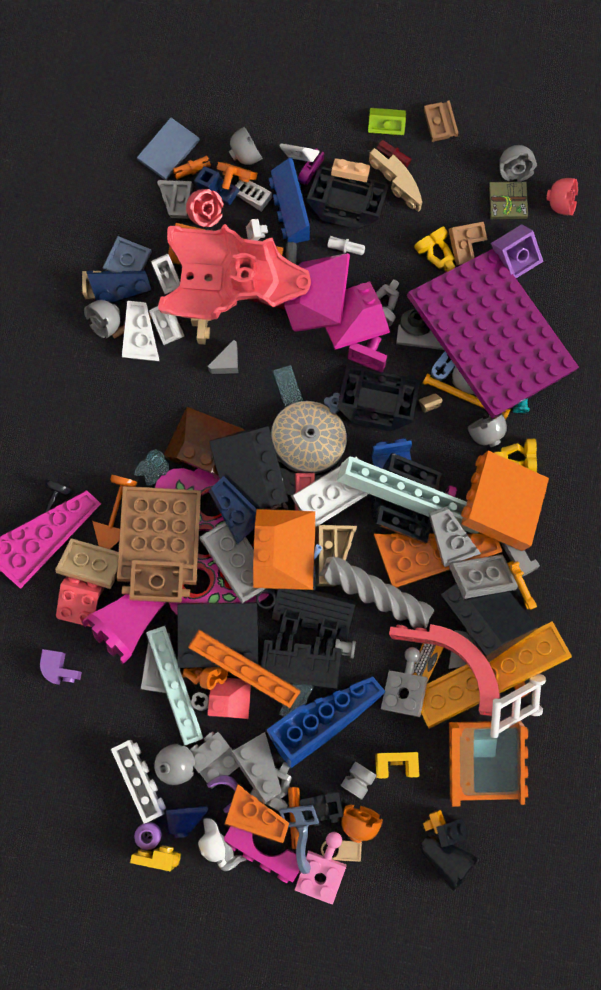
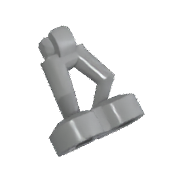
[376,279,399,326]
[250,762,291,814]

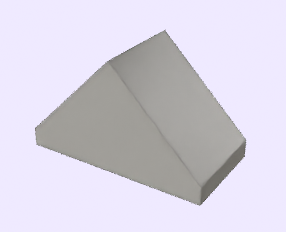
[208,340,238,374]

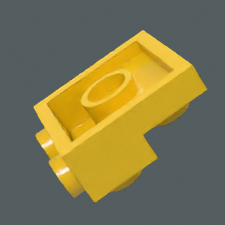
[130,845,181,871]

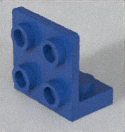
[371,439,412,469]

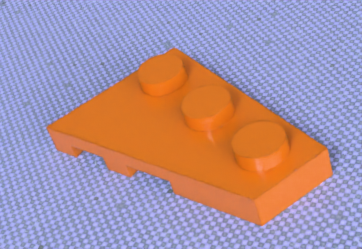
[225,784,289,843]

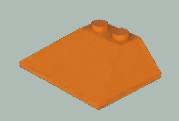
[253,509,316,590]

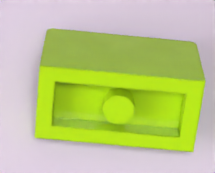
[368,108,406,135]

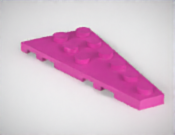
[0,490,101,589]

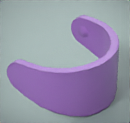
[207,775,238,813]

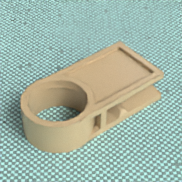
[321,840,362,862]

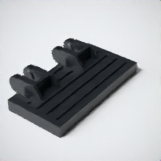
[271,589,356,645]
[261,633,343,689]

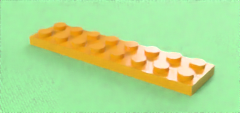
[421,621,572,728]

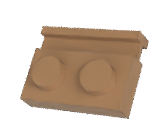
[423,100,458,142]

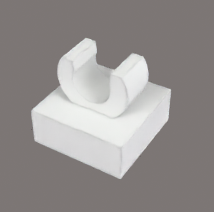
[246,219,268,241]

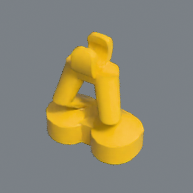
[414,226,455,272]
[494,439,537,473]

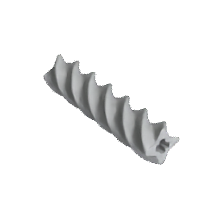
[319,556,434,629]

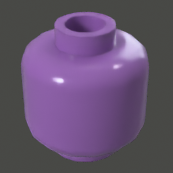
[134,822,162,850]

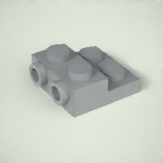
[190,731,239,789]

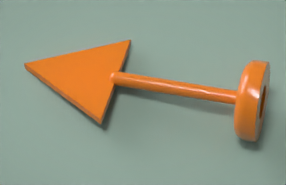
[92,475,137,550]

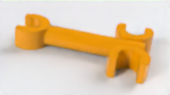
[507,561,537,610]

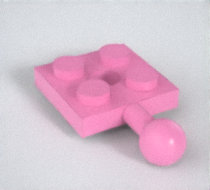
[295,832,346,905]

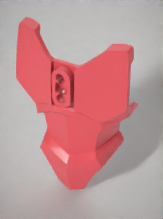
[158,224,311,320]

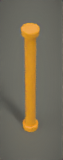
[423,374,510,420]

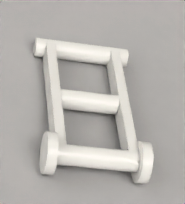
[490,674,546,738]

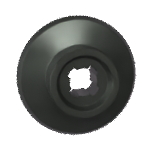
[400,308,431,336]

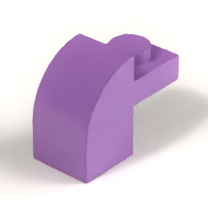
[40,649,82,685]

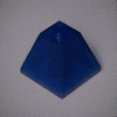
[166,806,210,838]

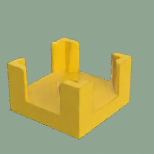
[375,752,419,778]

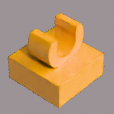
[423,809,446,834]

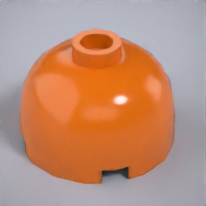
[341,805,383,843]

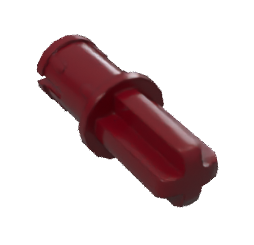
[377,140,412,168]

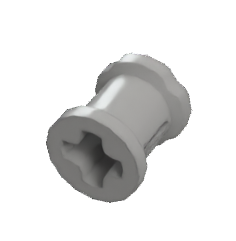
[335,639,356,659]
[191,692,209,711]

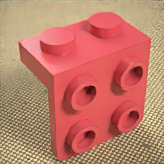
[56,576,104,627]

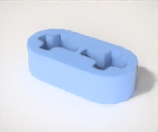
[431,352,455,381]

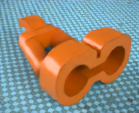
[181,667,228,690]

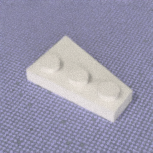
[122,301,159,361]

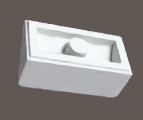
[279,144,319,162]
[149,306,184,345]

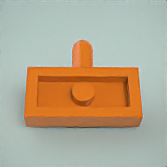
[217,162,258,190]

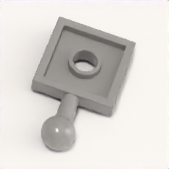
[381,647,428,717]

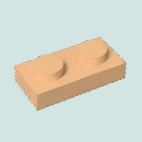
[331,158,370,182]

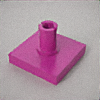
[348,336,387,372]

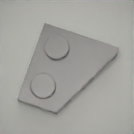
[157,180,193,219]

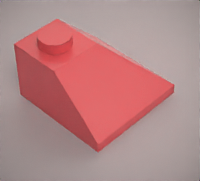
[208,678,251,719]

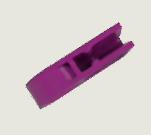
[298,148,324,186]

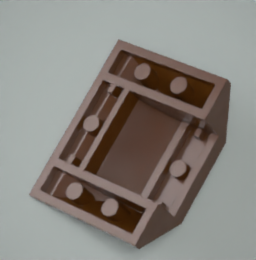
[163,407,245,480]

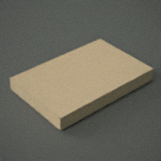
[55,538,119,589]

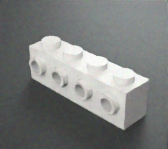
[111,740,166,824]

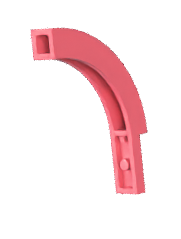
[389,624,501,716]

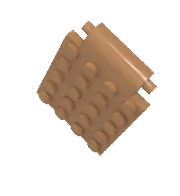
[117,486,201,603]

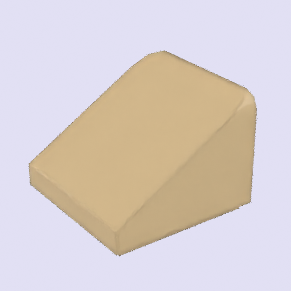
[419,394,443,412]

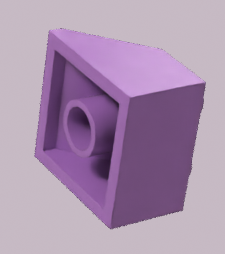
[491,224,543,278]

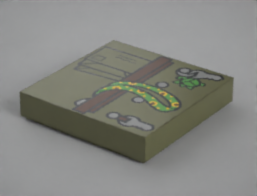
[489,182,528,219]

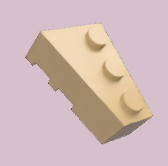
[315,525,357,586]

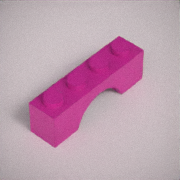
[224,827,300,883]

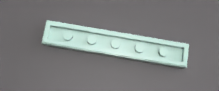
[146,626,203,746]

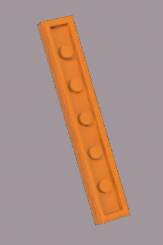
[188,630,301,708]

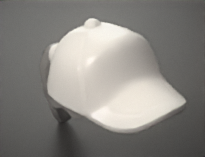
[198,818,246,871]

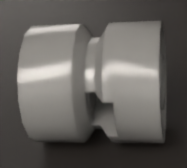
[340,762,377,799]

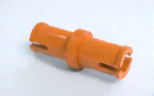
[173,156,211,179]

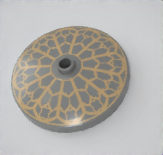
[271,401,347,474]

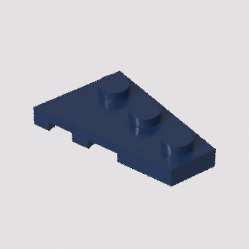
[209,476,257,544]

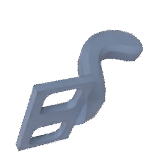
[279,805,319,874]

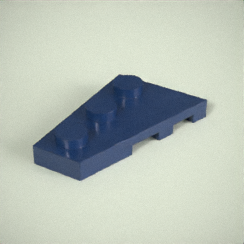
[86,271,151,303]

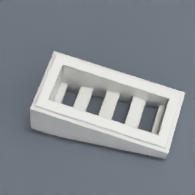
[236,180,272,212]

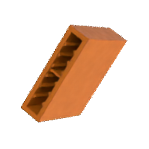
[461,451,549,551]

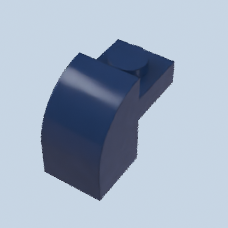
[194,166,240,205]

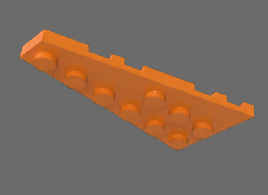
[374,534,503,588]

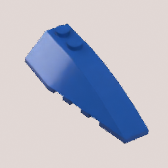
[267,677,385,768]

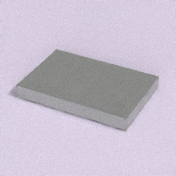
[449,554,518,599]

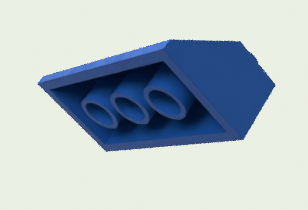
[268,158,310,243]

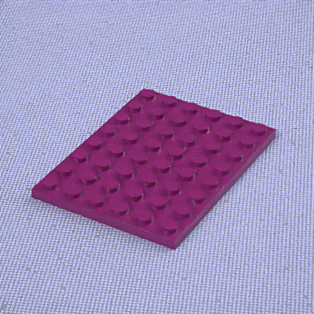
[406,249,579,419]

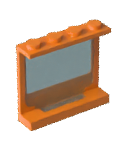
[449,720,528,807]

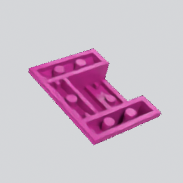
[284,253,350,332]
[325,282,390,350]

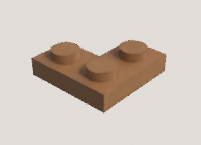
[448,222,487,266]

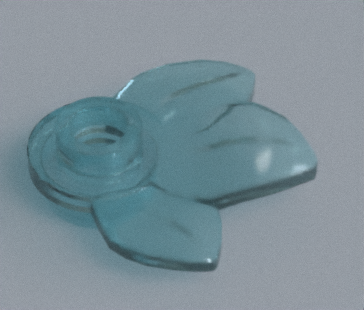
[134,450,169,486]

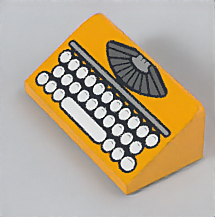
[412,643,444,682]

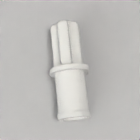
[328,236,365,255]

